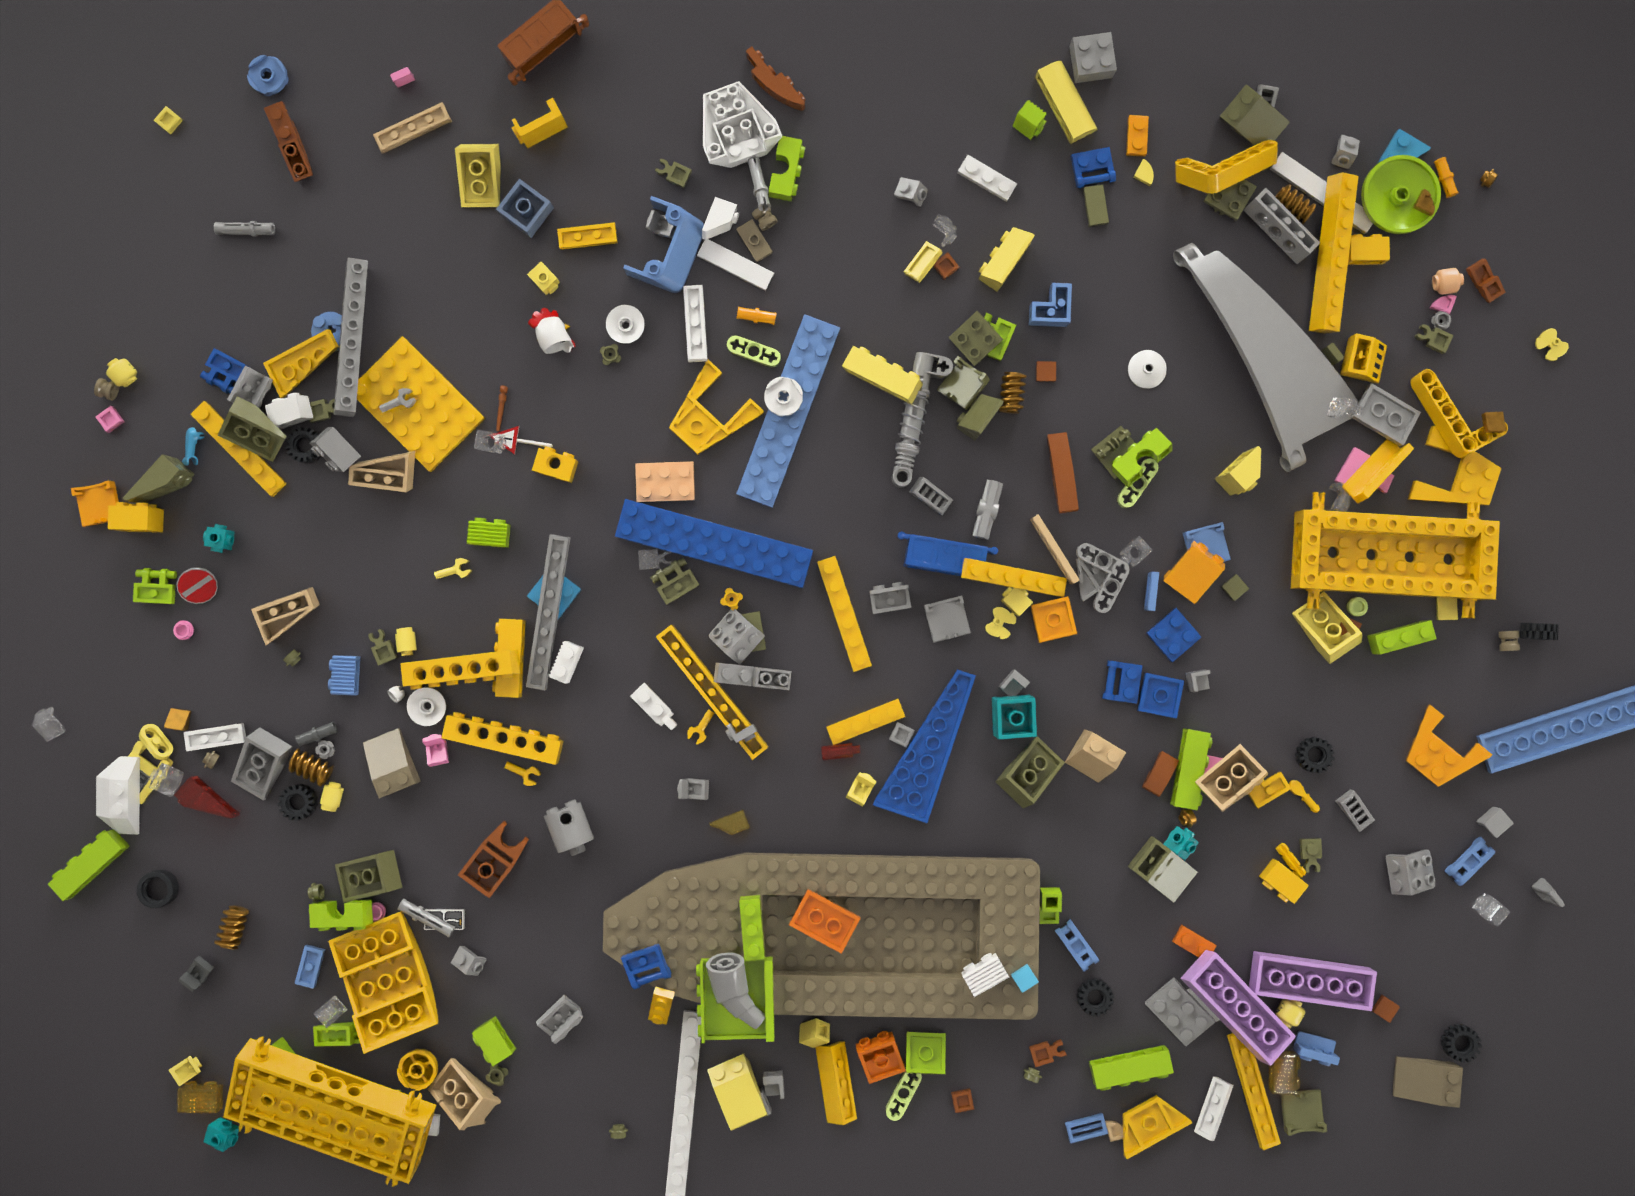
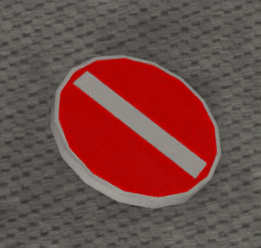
[176,568,218,604]

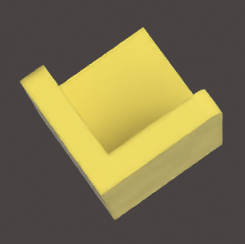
[799,1018,830,1048]

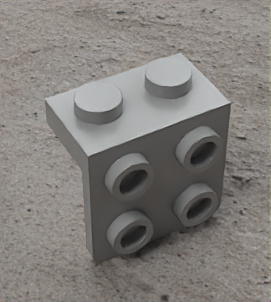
[709,609,765,665]
[1386,849,1435,896]

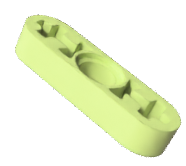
[727,336,781,367]
[1117,458,1159,508]
[886,1071,922,1121]

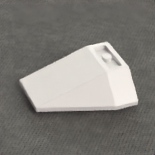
[703,81,782,168]

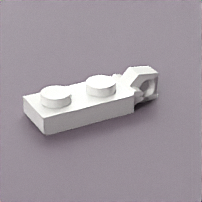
[630,682,678,730]

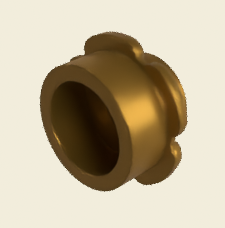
[1480,169,1498,188]
[1179,809,1196,827]

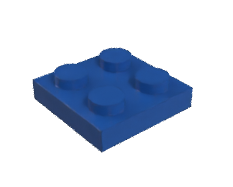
[1146,608,1201,662]
[1137,673,1184,719]

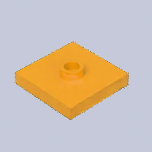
[1030,596,1077,643]

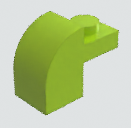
[1039,887,1062,924]

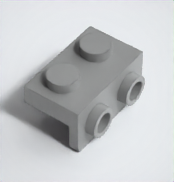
[227,365,273,408]
[869,582,911,614]
[536,995,583,1044]

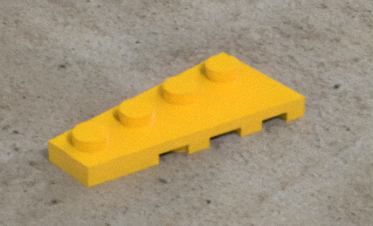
[263,329,339,398]

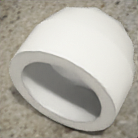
[387,686,405,703]

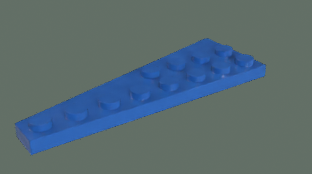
[873,669,976,823]

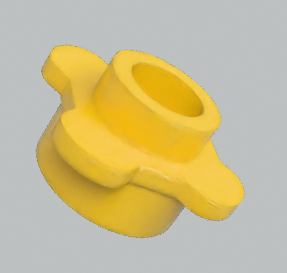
[720,588,743,610]

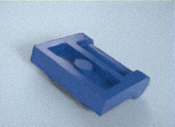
[1071,147,1116,188]
[1102,660,1142,704]
[621,944,672,990]

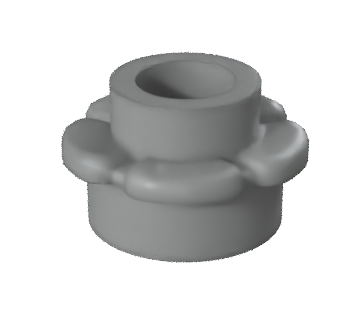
[1431,311,1451,330]
[315,740,335,759]

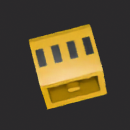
[1340,333,1387,384]

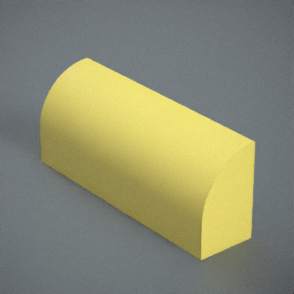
[1035,61,1098,144]

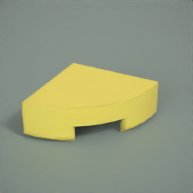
[1133,159,1154,186]

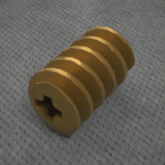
[1275,184,1316,225]
[999,372,1027,414]
[289,748,334,786]
[214,905,249,950]

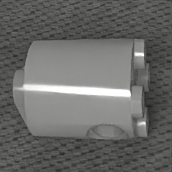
[544,799,594,856]

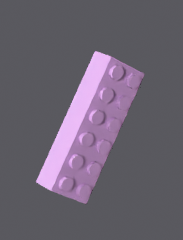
[1180,950,1296,1066]
[1249,951,1377,1011]

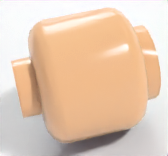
[1432,268,1464,295]

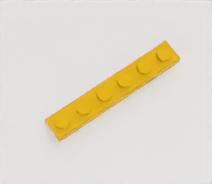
[191,401,287,497]
[817,556,872,672]
[961,558,1067,597]
[1227,1033,1281,1150]

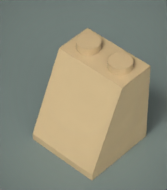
[1065,729,1126,783]

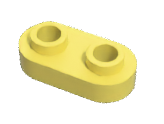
[139,724,173,760]

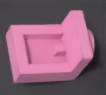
[422,734,449,767]

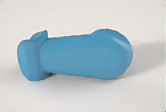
[182,427,205,466]

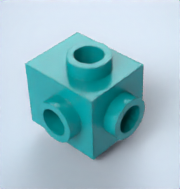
[203,524,235,553]
[1164,826,1199,861]
[203,1117,239,1152]

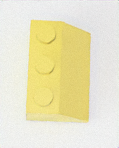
[979,227,1035,292]
[1215,446,1261,496]

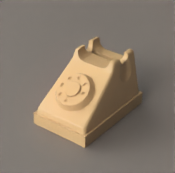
[1195,744,1268,813]
[428,1058,501,1130]

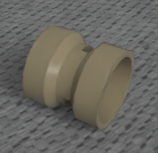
[752,205,778,231]
[1499,631,1520,651]

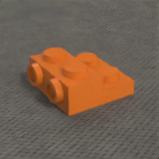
[855,1031,906,1084]

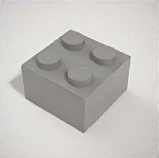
[1069,32,1117,83]
[310,427,361,472]

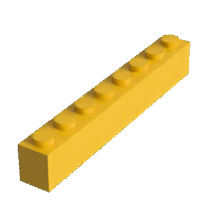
[1309,172,1358,334]
[656,625,769,760]

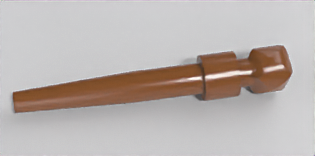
[496,385,508,432]

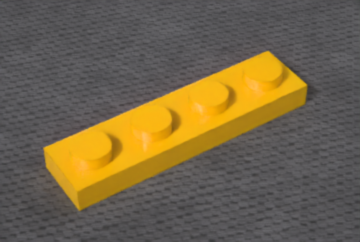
[826,699,905,745]

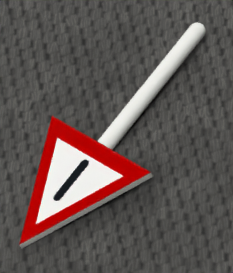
[489,426,553,454]

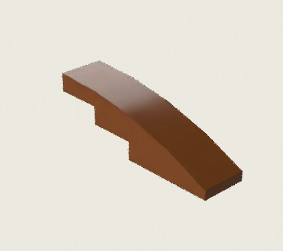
[1047,432,1079,513]

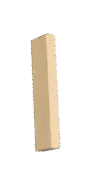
[373,102,452,154]
[1030,514,1080,584]

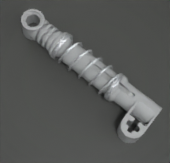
[892,352,953,488]

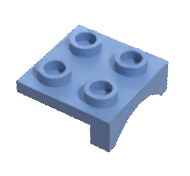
[1182,522,1231,562]

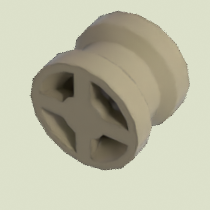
[94,378,119,401]

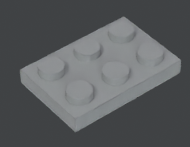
[1351,383,1421,446]
[1145,977,1215,1046]

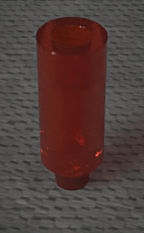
[821,743,860,760]

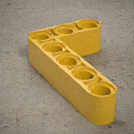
[1175,140,1278,194]
[1411,369,1508,458]

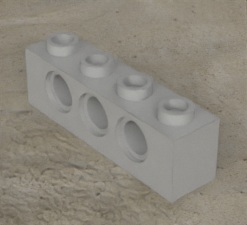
[1244,188,1320,264]

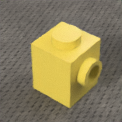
[527,262,560,295]
[1001,587,1033,616]

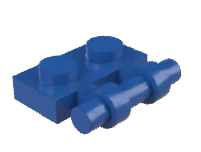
[200,348,250,394]

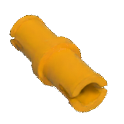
[1433,157,1459,198]
[737,306,776,325]

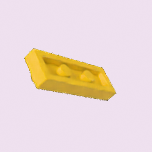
[557,222,618,250]
[648,987,675,1025]

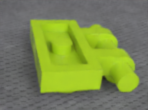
[984,313,1016,362]
[133,568,177,604]

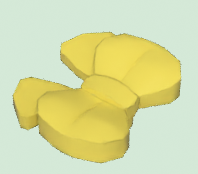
[1535,328,1569,361]
[985,607,1016,639]

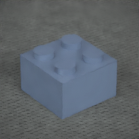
[496,179,554,238]

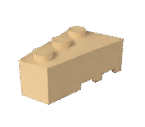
[348,451,415,492]
[251,587,320,645]

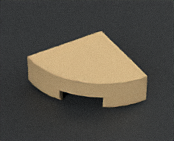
[1105,1120,1123,1142]

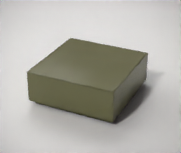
[1321,343,1344,365]
[1221,574,1249,601]

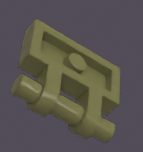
[650,557,700,605]

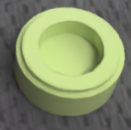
[1347,597,1368,616]

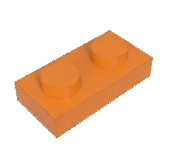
[1172,924,1217,957]

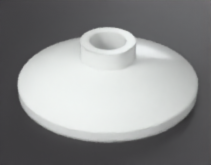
[606,305,645,344]
[1128,350,1167,389]
[407,687,446,726]

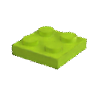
[906,1032,946,1075]

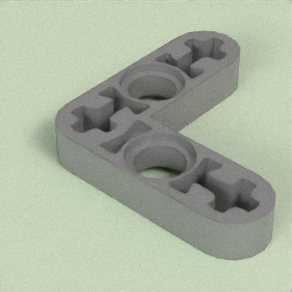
[1076,543,1130,613]

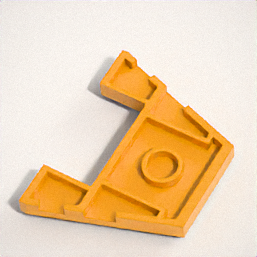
[1406,705,1492,787]

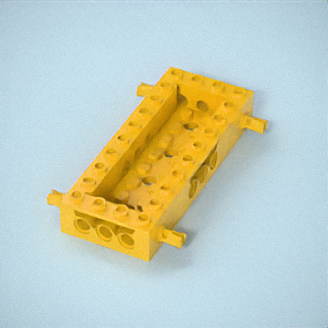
[1291,492,1500,618]
[223,1037,436,1187]

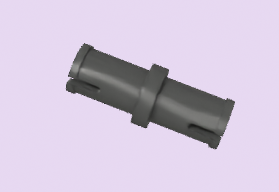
[295,722,338,747]

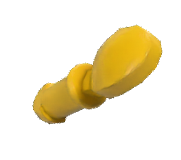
[1289,780,1320,813]

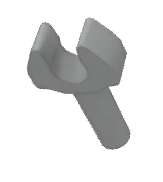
[379,388,417,413]

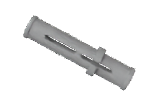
[748,157,771,211]
[214,221,275,237]
[397,899,455,937]

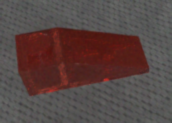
[174,776,240,819]

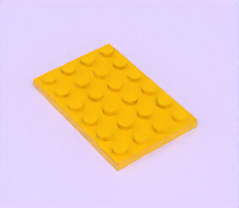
[357,336,485,472]

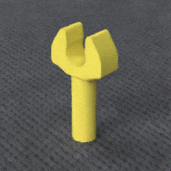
[434,558,472,579]

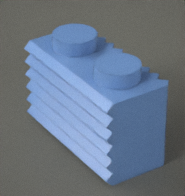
[328,655,361,695]

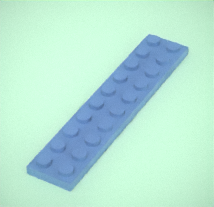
[736,314,840,508]
[1476,685,1635,774]

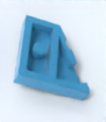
[1377,129,1431,164]

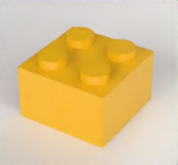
[108,502,164,533]

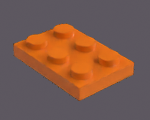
[789,889,860,954]

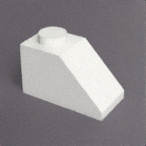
[702,197,739,240]

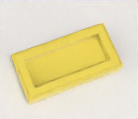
[904,241,943,283]
[1436,597,1458,620]

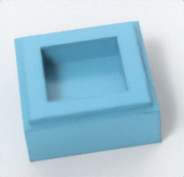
[1011,964,1039,993]

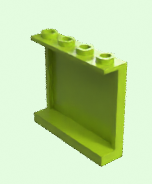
[696,957,775,1043]

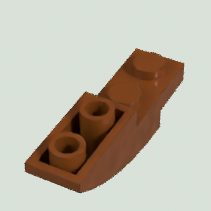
[746,46,806,111]
[264,101,313,182]

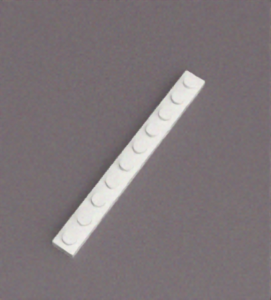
[665,1010,701,1196]

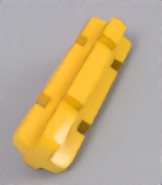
[1276,843,1306,878]

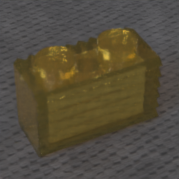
[1268,1051,1301,1095]
[177,1081,223,1113]

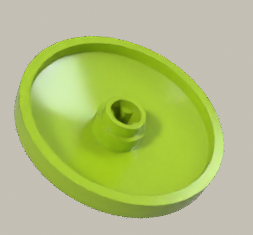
[1361,155,1441,234]

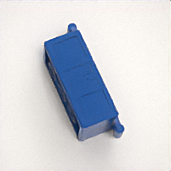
[897,531,998,576]

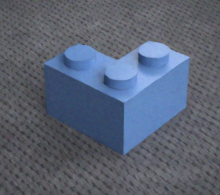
[1029,283,1072,327]

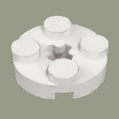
[764,377,803,417]

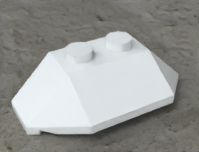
[96,756,140,835]

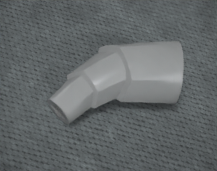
[706,952,765,1029]

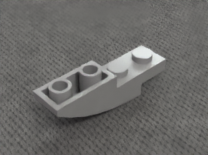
[713,663,792,690]

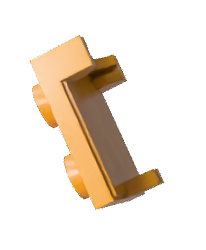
[71,480,119,527]

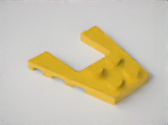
[669,360,764,455]
[1408,426,1501,505]

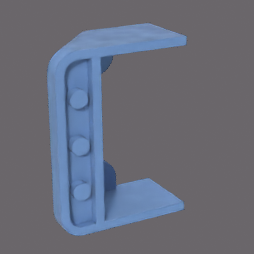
[623,196,704,293]

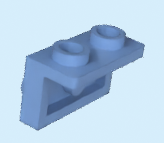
[1293,1031,1340,1066]

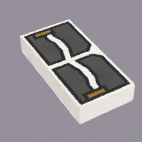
[424,909,465,930]

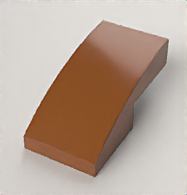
[1466,259,1506,303]
[1142,751,1179,797]

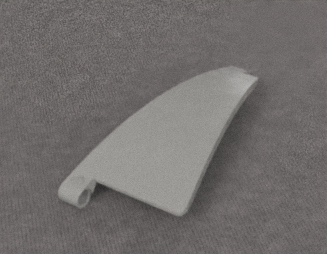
[1173,243,1359,472]

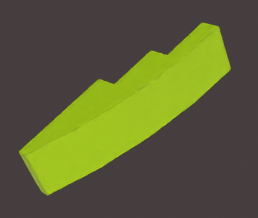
[313,1022,360,1046]

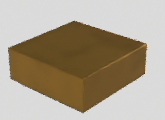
[1481,412,1506,433]

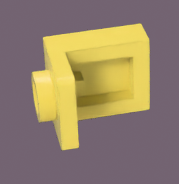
[846,772,876,807]
[169,1056,202,1086]

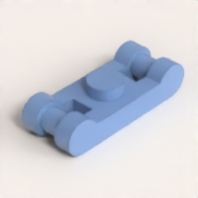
[1445,837,1495,886]
[1054,919,1100,972]

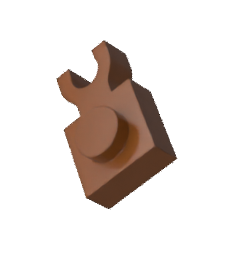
[1029,1039,1066,1067]

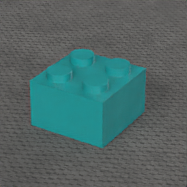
[992,695,1037,739]

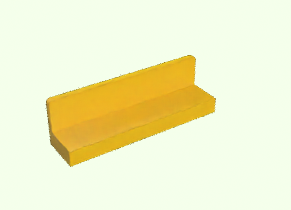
[1342,439,1414,503]
[815,1041,857,1125]

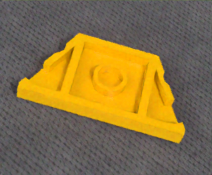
[1123,1095,1192,1159]

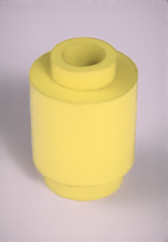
[395,627,417,656]
[320,782,344,812]

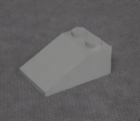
[231,727,293,801]

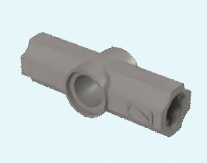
[972,479,1003,540]

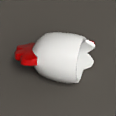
[528,308,576,354]

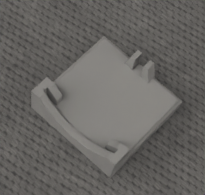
[924,596,971,643]

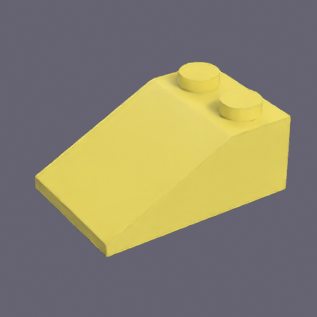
[455,144,501,207]
[1292,592,1362,664]
[707,1054,767,1131]

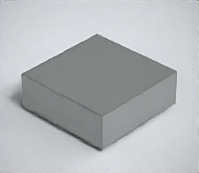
[889,722,915,748]

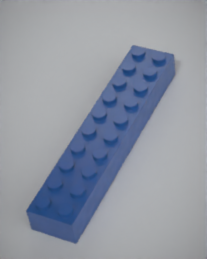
[615,499,813,588]

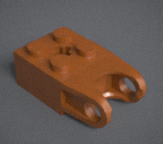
[458,821,529,898]

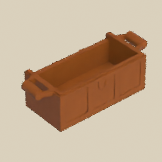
[498,0,589,86]

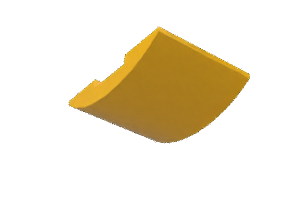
[328,911,438,1054]

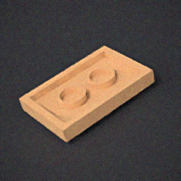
[635,461,695,503]

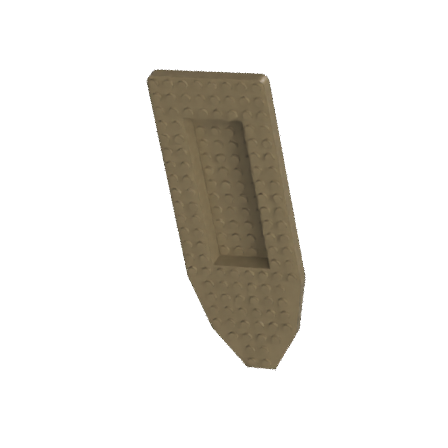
[603,853,1040,1020]

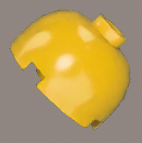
[397,1049,438,1091]

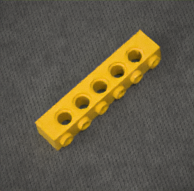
[401,650,520,690]
[441,712,564,765]

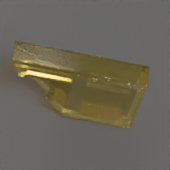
[710,809,750,835]

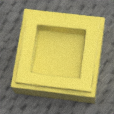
[154,106,183,134]

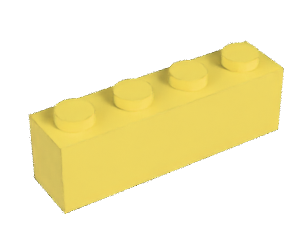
[842,346,923,404]

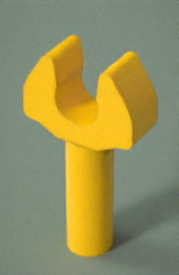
[687,709,715,744]
[504,761,541,786]

